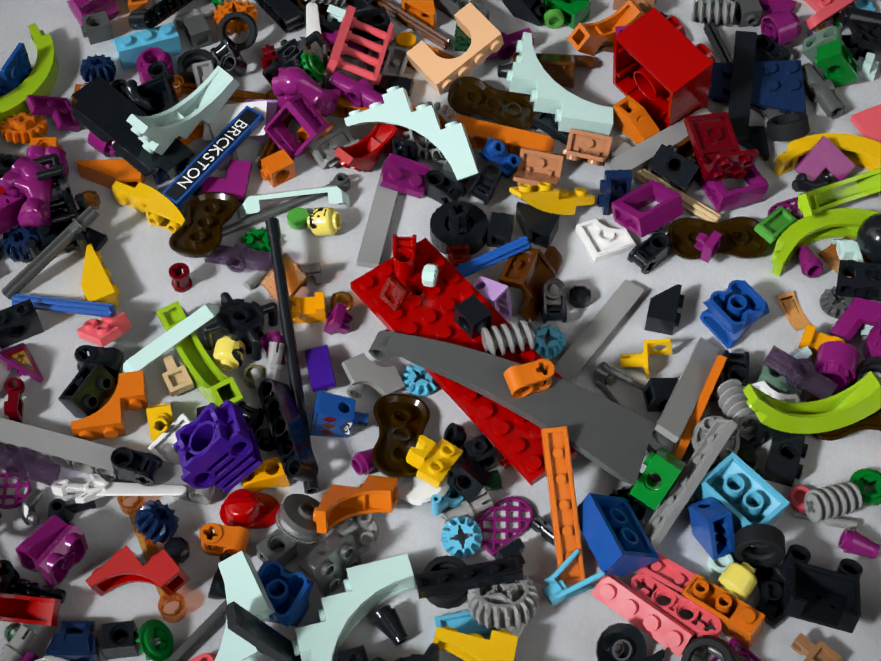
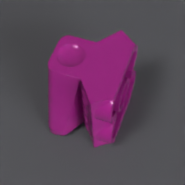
[67,0,120,26]
[15,515,88,588]

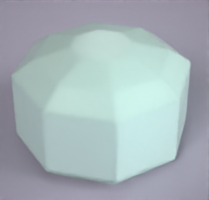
[421,263,438,287]

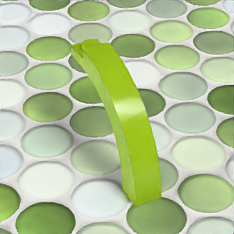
[0,23,58,125]
[797,168,881,217]
[771,208,880,277]
[156,301,243,407]
[743,371,881,434]

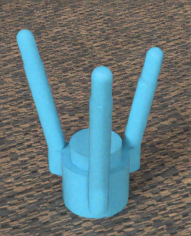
[542,549,605,606]

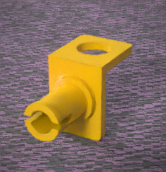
[620,339,672,379]
[146,402,174,441]

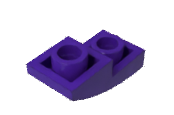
[304,344,336,392]

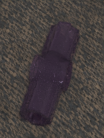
[204,243,273,273]
[763,345,838,399]
[0,444,61,486]

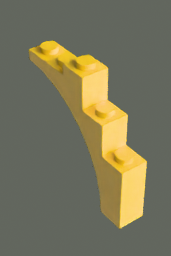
[432,626,518,661]

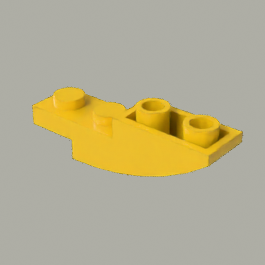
[111,181,185,233]
[509,182,595,215]

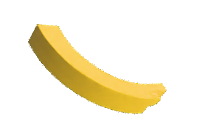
[773,133,881,177]

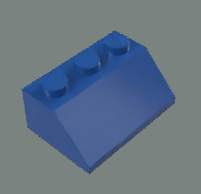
[577,493,659,576]

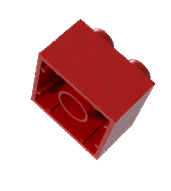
[613,7,715,131]

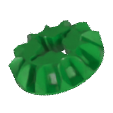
[301,50,325,83]
[241,226,271,258]
[849,468,881,506]
[135,619,174,661]

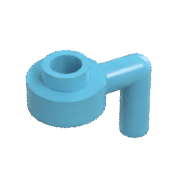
[431,486,465,516]

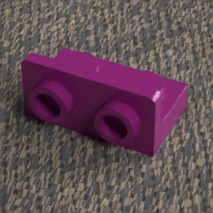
[380,153,430,199]

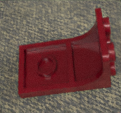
[684,112,759,182]

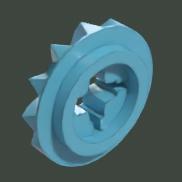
[534,324,566,358]
[402,364,439,396]
[441,516,482,558]

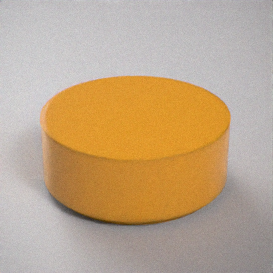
[396,32,416,50]

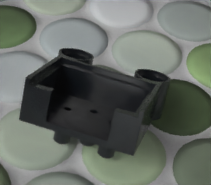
[111,61,179,116]
[780,544,863,633]

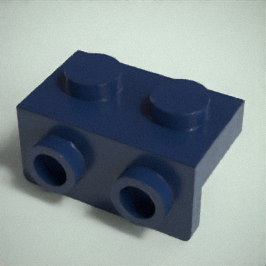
[598,169,633,215]

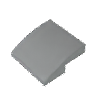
[360,45,409,81]

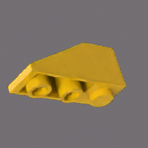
[81,243,120,307]

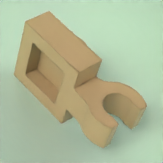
[162,354,194,397]

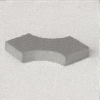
[341,353,405,397]

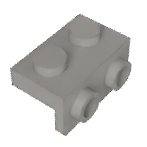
[308,125,360,169]

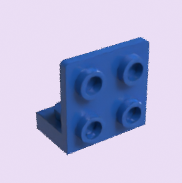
[0,42,32,97]

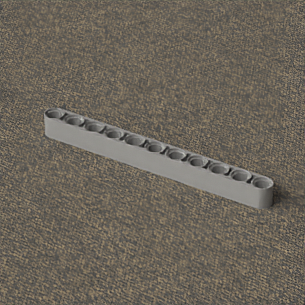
[0,417,216,505]

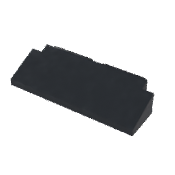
[72,76,195,180]

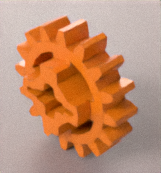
[213,0,258,36]
[0,112,48,144]

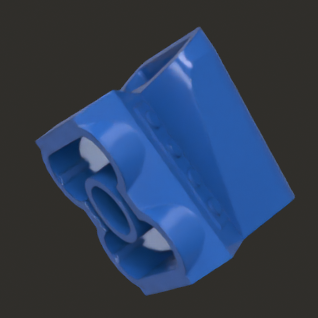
[700,280,770,349]
[257,561,314,627]

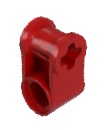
[393,234,417,279]

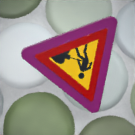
[0,343,44,383]

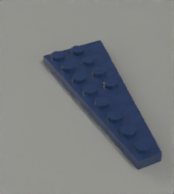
[708,60,806,114]

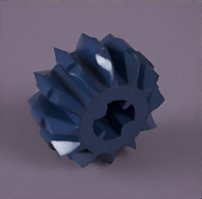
[80,54,116,83]
[1,225,41,263]
[133,499,179,544]

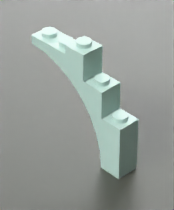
[506,32,613,136]
[126,66,241,155]
[344,86,480,181]
[214,551,275,661]
[291,554,415,661]

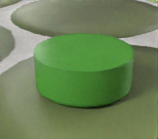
[544,9,565,29]
[287,208,309,230]

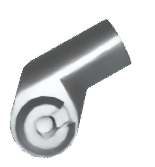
[22,488,44,526]

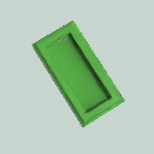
[754,206,797,244]

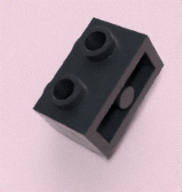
[58,362,118,418]

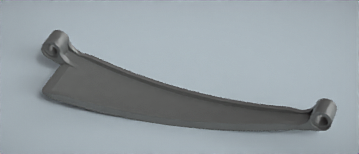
[368,331,675,485]

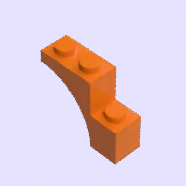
[567,0,645,56]
[71,370,148,441]
[313,475,398,534]

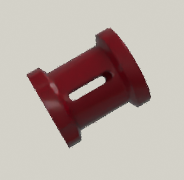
[169,263,192,293]

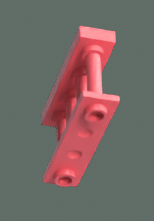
[325,5,395,87]

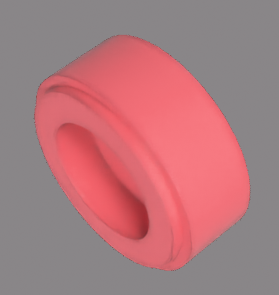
[787,486,810,512]

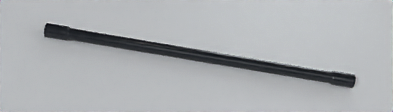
[265,217,319,494]

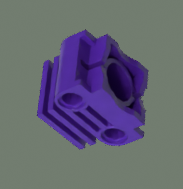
[173,399,263,493]

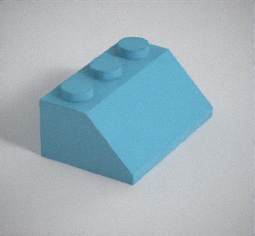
[112,22,182,70]
[694,452,790,546]

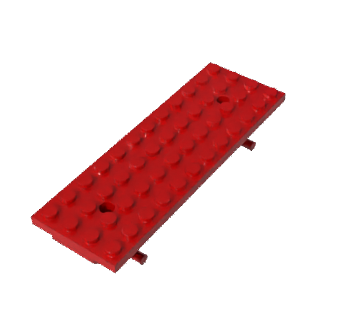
[350,238,581,486]

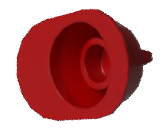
[220,489,281,529]

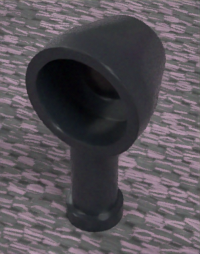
[48,498,97,521]
[208,553,231,600]

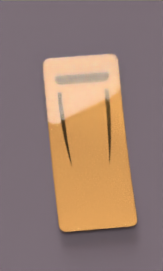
[777,291,811,331]

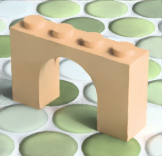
[406,2,504,95]

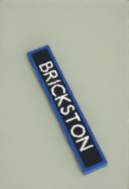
[161,106,265,209]

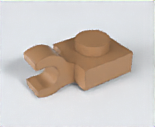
[790,633,843,661]

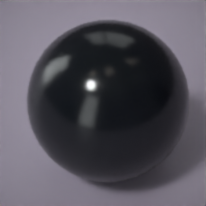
[857,213,881,264]

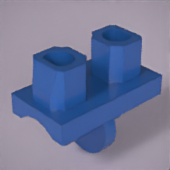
[478,137,521,179]

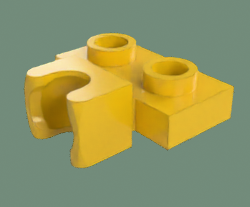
[406,435,463,489]

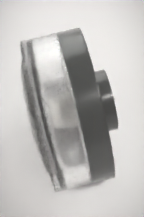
[275,494,324,545]

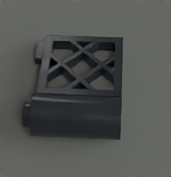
[840,7,881,51]

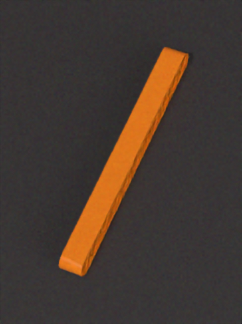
[331,94,555,156]

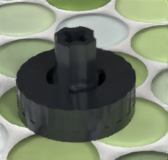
[430,201,488,258]

